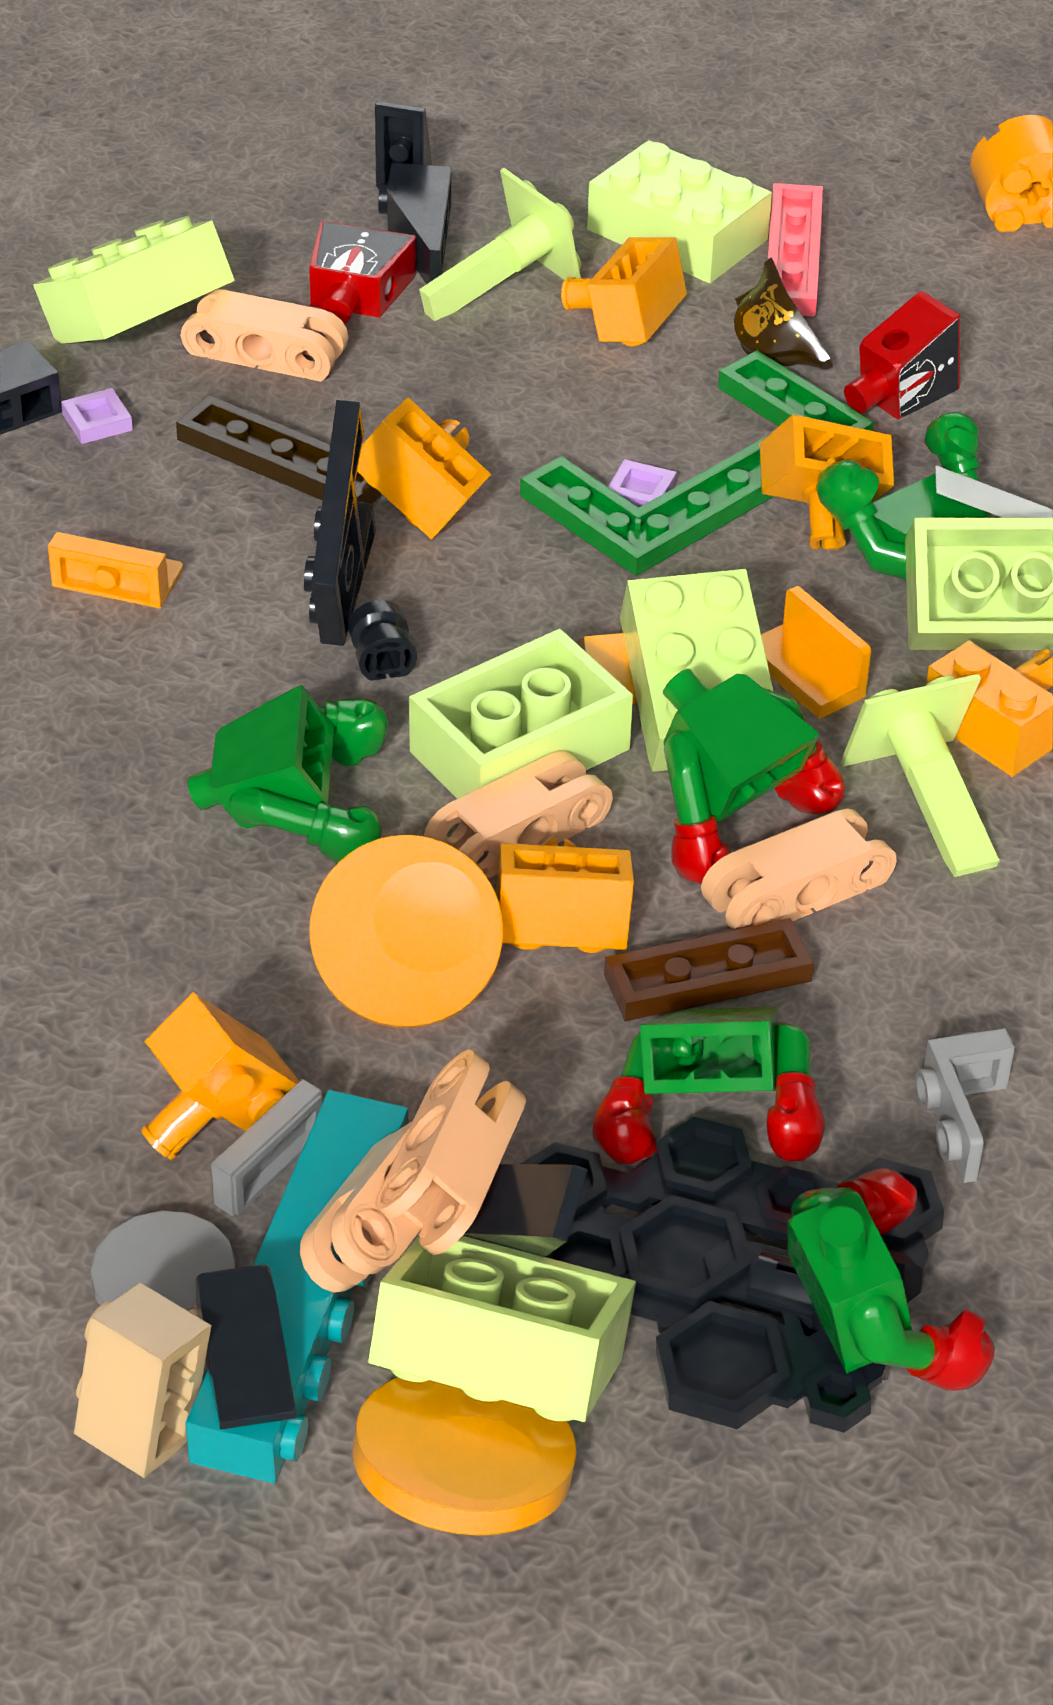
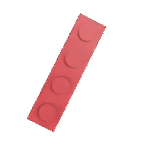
[767,183,823,317]

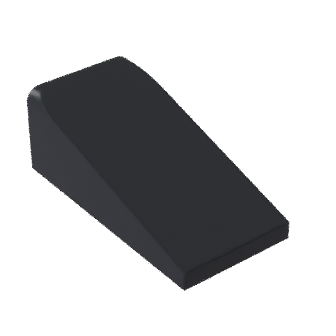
[375,101,432,189]
[196,1264,296,1430]

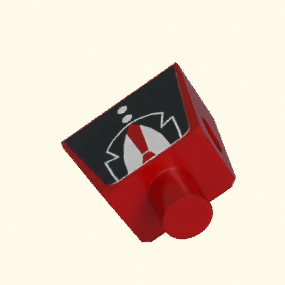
[309,220,416,324]
[844,290,960,420]

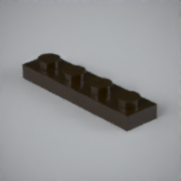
[176,395,382,505]

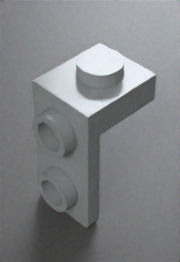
[915,1028,1015,1183]

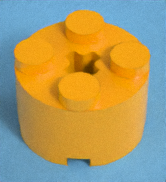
[970,115,1053,232]

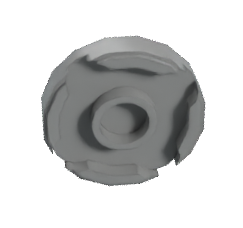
[90,1210,236,1310]

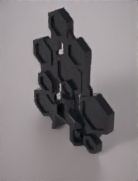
[521,1117,944,1433]

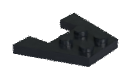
[304,400,376,646]

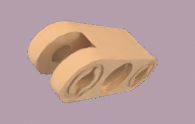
[180,289,349,381]
[424,750,613,879]
[701,808,897,930]
[376,1049,526,1255]
[300,1121,421,1293]

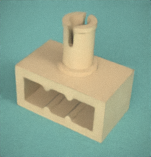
[74,1283,211,1478]

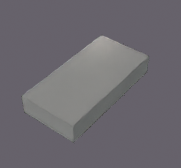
[211,1079,322,1216]

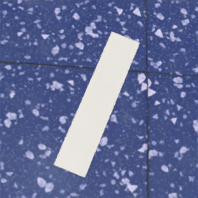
[936,466,1053,518]

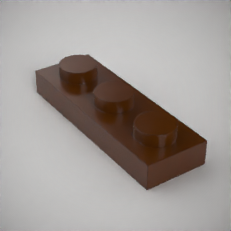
[604,918,814,1022]

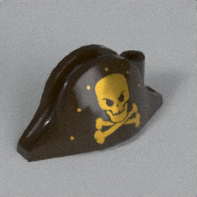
[734,257,833,370]

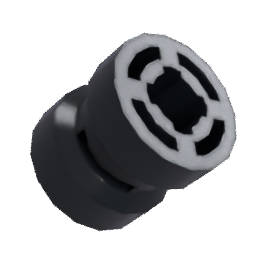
[348,600,418,681]

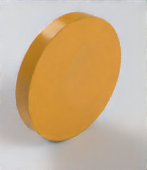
[309,835,503,1028]
[352,1377,576,1535]

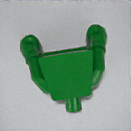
[815,412,991,580]
[188,685,389,864]

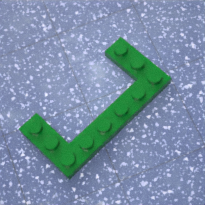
[520,350,874,576]

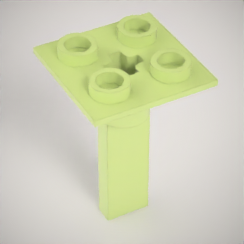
[419,168,581,321]
[840,674,1000,877]

